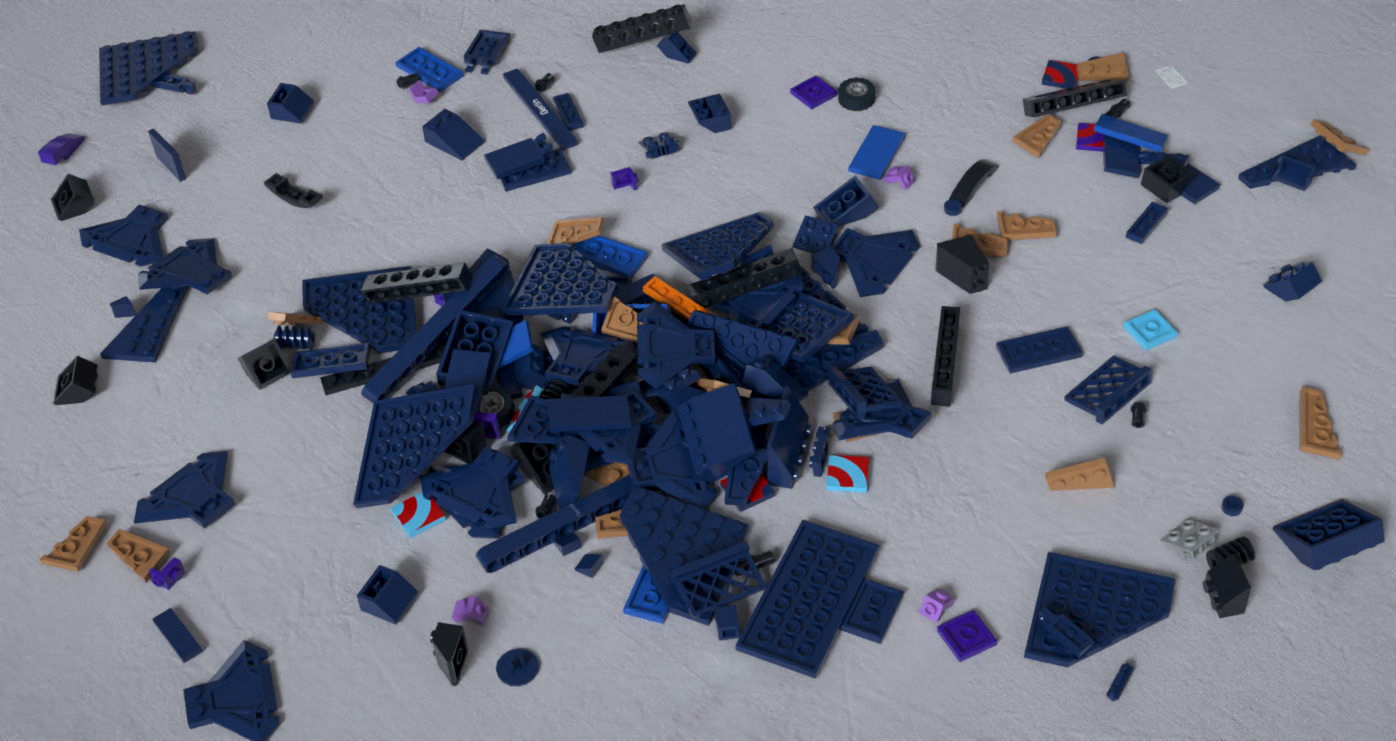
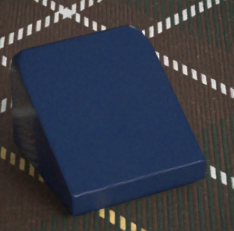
[110,296,136,318]
[554,532,581,556]
[575,554,603,578]

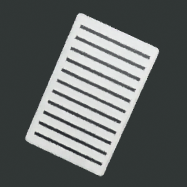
[1156,66,1187,88]

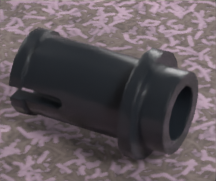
[396,73,419,89]
[535,73,555,92]
[1131,402,1147,428]
[535,494,556,519]

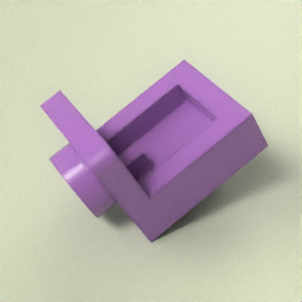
[409,81,439,104]
[883,166,915,190]
[919,588,955,622]
[452,596,488,625]

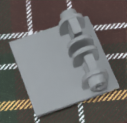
[1160,519,1220,561]

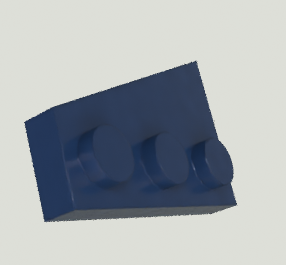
[724,448,768,506]

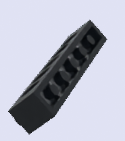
[592,4,691,53]
[1023,77,1127,117]
[688,248,802,308]
[361,262,472,304]
[931,306,961,407]
[571,343,639,397]

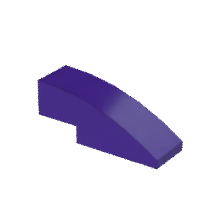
[38,133,85,165]

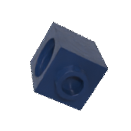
[715,604,740,641]

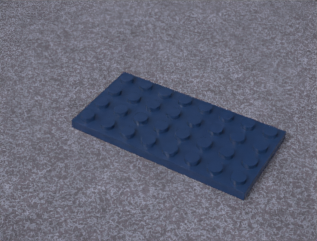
[735,520,880,679]

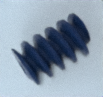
[273,325,315,350]

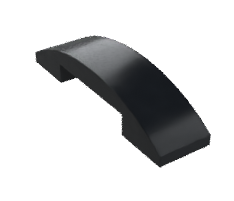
[949,159,999,208]
[264,173,324,208]

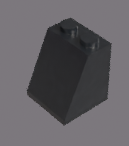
[935,234,989,294]

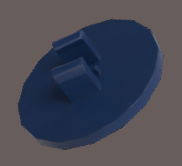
[496,649,539,686]

